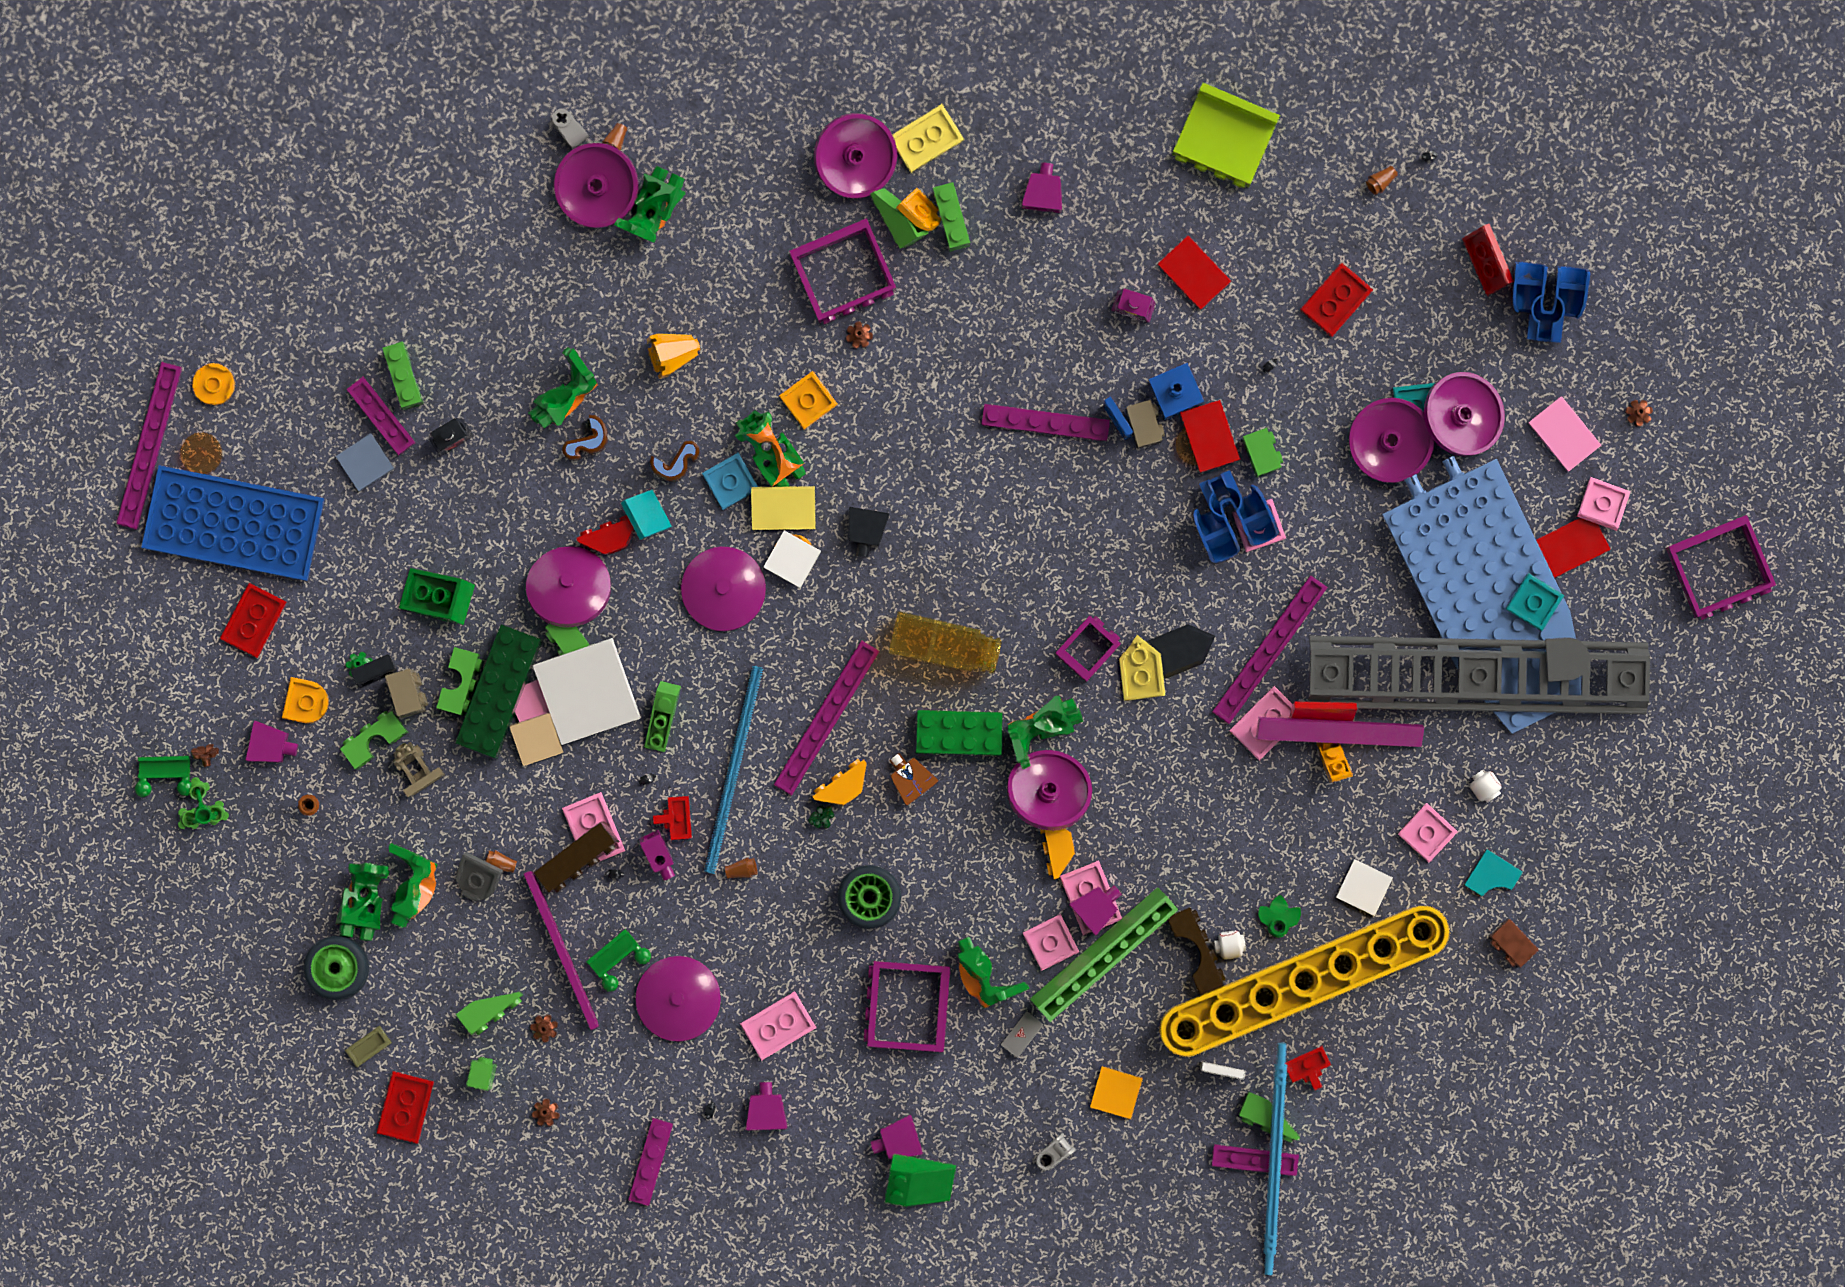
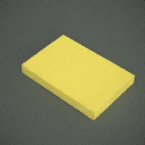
[893,104,964,173]
[751,486,816,530]

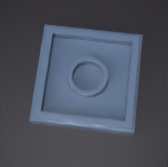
[336,433,395,492]

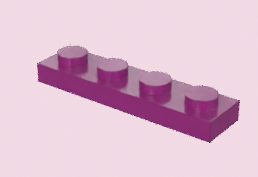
[347,377,416,456]
[629,1118,673,1206]
[1212,1144,1299,1176]

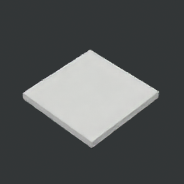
[533,638,641,745]

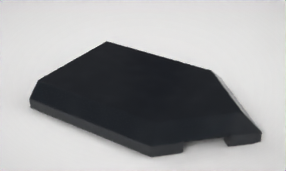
[1149,624,1215,679]

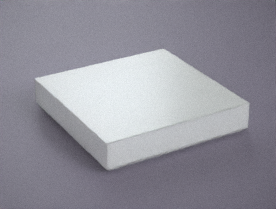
[764,530,821,588]
[1336,859,1393,916]
[1200,1061,1245,1079]

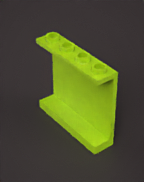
[1172,83,1280,188]

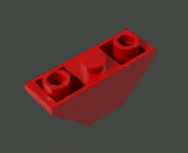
[577,515,634,556]

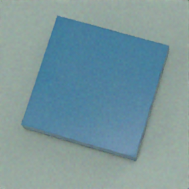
[702,453,758,510]

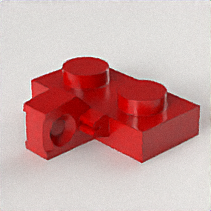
[653,796,692,840]
[1285,1046,1331,1091]

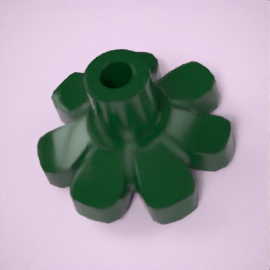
[808,805,835,829]

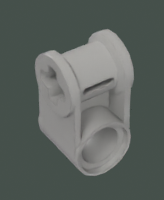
[552,109,589,150]
[1035,1133,1076,1170]

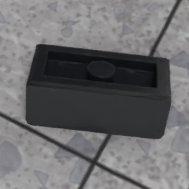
[351,654,398,688]

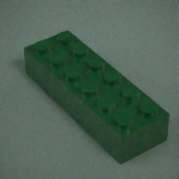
[456,624,543,759]

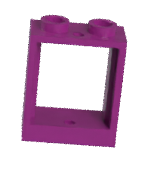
[1055,615,1121,682]

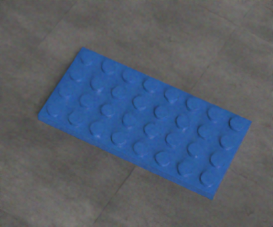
[141,465,325,581]

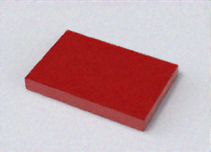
[1462,224,1514,296]
[1157,236,1231,310]
[1300,262,1373,338]
[1180,400,1240,473]
[1536,518,1611,578]
[220,583,287,658]
[1289,702,1357,721]
[377,1071,435,1144]

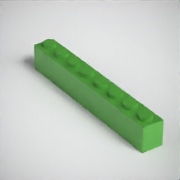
[1030,887,1178,1022]

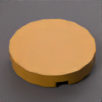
[192,363,235,405]

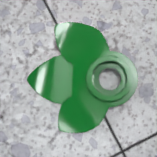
[1259,895,1301,938]

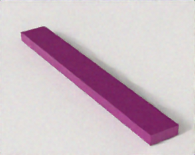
[116,362,182,530]
[1212,575,1328,724]
[774,640,880,796]
[1256,717,1424,747]
[524,871,599,1030]

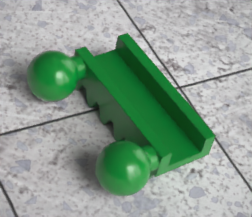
[135,756,194,797]
[586,929,651,992]

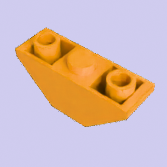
[1316,742,1353,783]
[812,759,867,805]
[1040,828,1075,879]

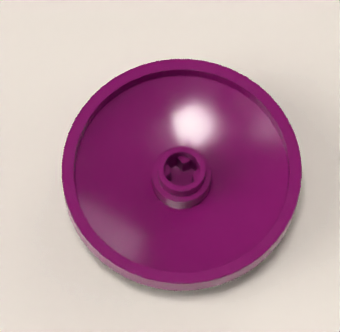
[814,113,897,198]
[554,143,639,227]
[1424,372,1505,456]
[1349,398,1434,482]
[526,546,611,627]
[681,547,766,631]
[1007,750,1092,830]
[636,956,721,1041]

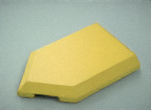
[1119,635,1166,701]

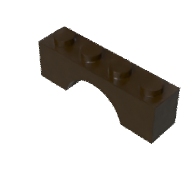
[1167,907,1226,996]

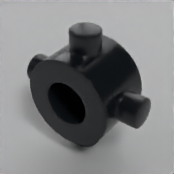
[1421,150,1438,162]
[1263,358,1278,373]
[639,773,656,786]
[605,869,624,879]
[704,1102,716,1119]

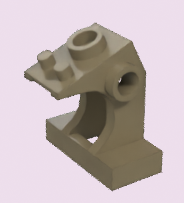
[392,742,445,798]

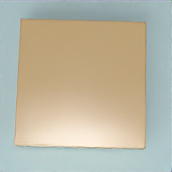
[509,712,563,766]

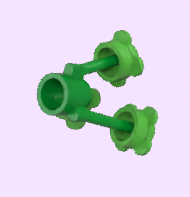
[178,777,229,829]

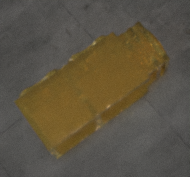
[889,611,1002,675]

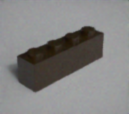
[534,821,620,894]

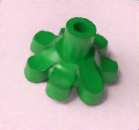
[346,652,373,677]

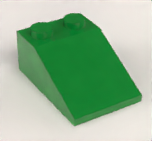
[399,568,475,625]
[885,1154,956,1206]

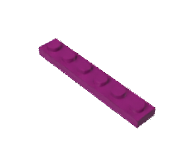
[982,404,1110,442]

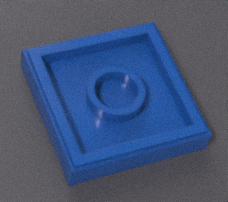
[1103,396,1133,440]

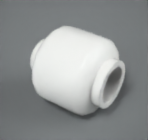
[1470,770,1502,803]
[1214,930,1246,960]

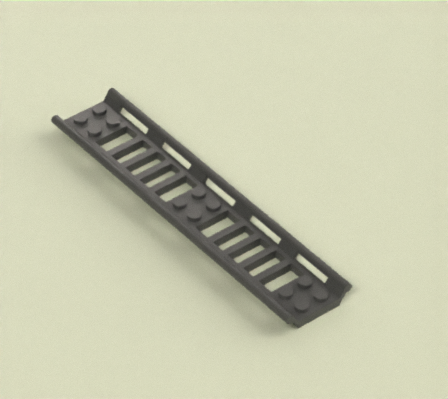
[1308,636,1650,714]

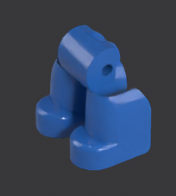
[1512,262,1590,343]
[1193,470,1279,563]

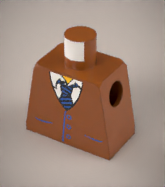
[889,753,939,806]

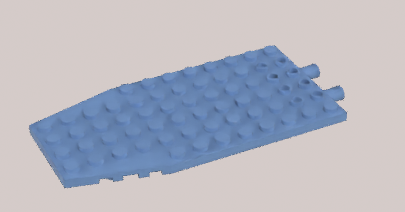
[1382,456,1581,733]

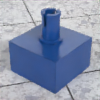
[1148,363,1204,420]

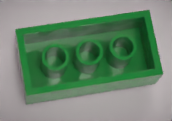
[916,710,1003,756]

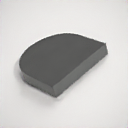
[1545,638,1590,681]
[456,852,503,901]

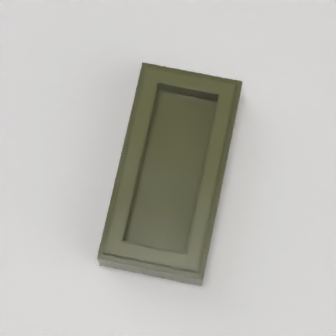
[345,1026,392,1068]

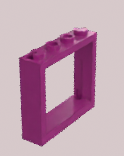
[789,218,896,324]
[1666,515,1776,620]
[864,961,950,1052]

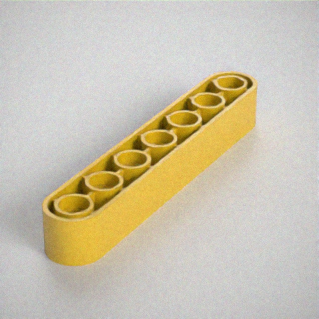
[1159,906,1449,1056]

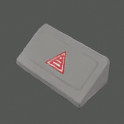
[1001,1011,1044,1058]

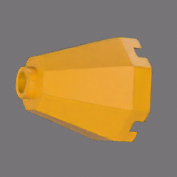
[647,334,700,379]

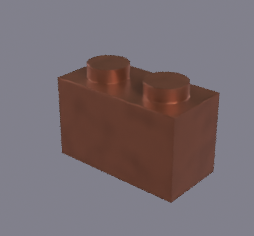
[1489,919,1539,968]

